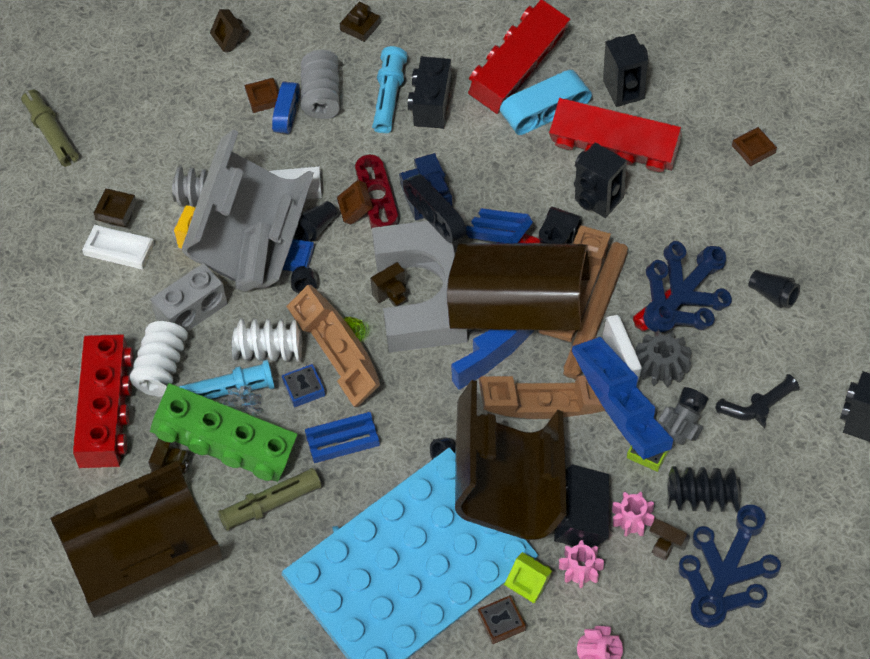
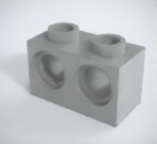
[150,263,227,332]

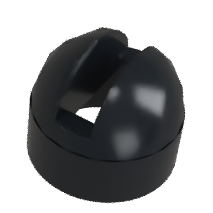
[291,266,317,294]
[678,387,708,413]
[430,437,456,460]

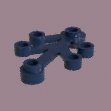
[643,241,732,332]
[678,505,781,628]

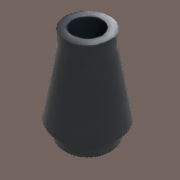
[294,201,338,241]
[748,270,800,308]

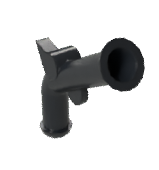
[715,374,800,429]

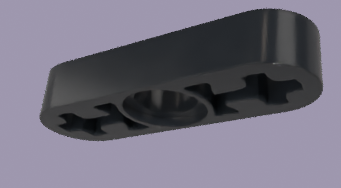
[403,173,467,243]

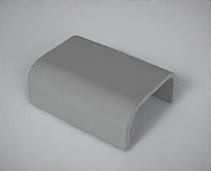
[182,129,314,289]

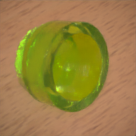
[343,317,367,341]

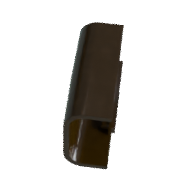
[447,243,590,330]
[455,380,566,540]
[50,461,223,618]

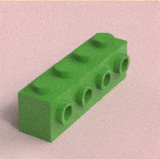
[150,383,297,482]

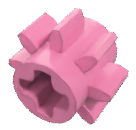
[612,492,655,537]
[559,540,604,588]
[577,626,623,659]

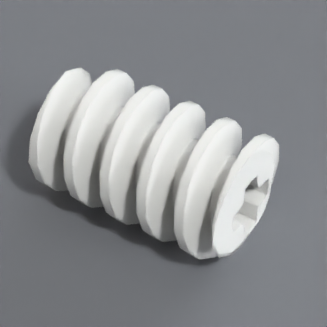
[232,318,303,362]
[130,321,188,397]

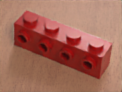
[468,0,571,114]
[549,98,682,172]
[73,334,134,468]

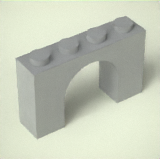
[372,221,472,353]

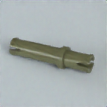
[21,89,79,167]
[217,467,321,531]

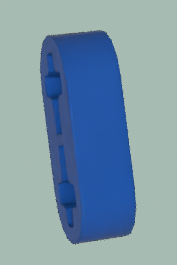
[272,81,300,134]

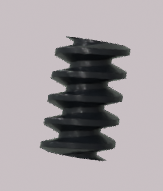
[667,466,741,513]

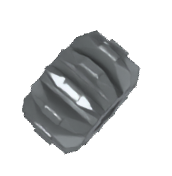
[635,330,692,388]

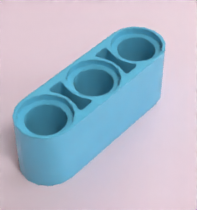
[500,70,592,135]

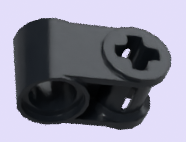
[538,206,583,244]

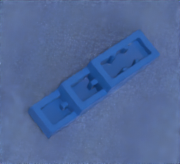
[451,329,535,390]
[572,337,673,460]

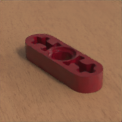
[355,154,398,229]

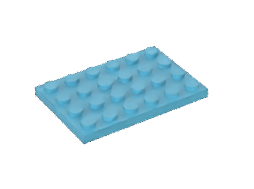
[281,447,539,659]

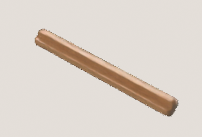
[563,242,628,380]

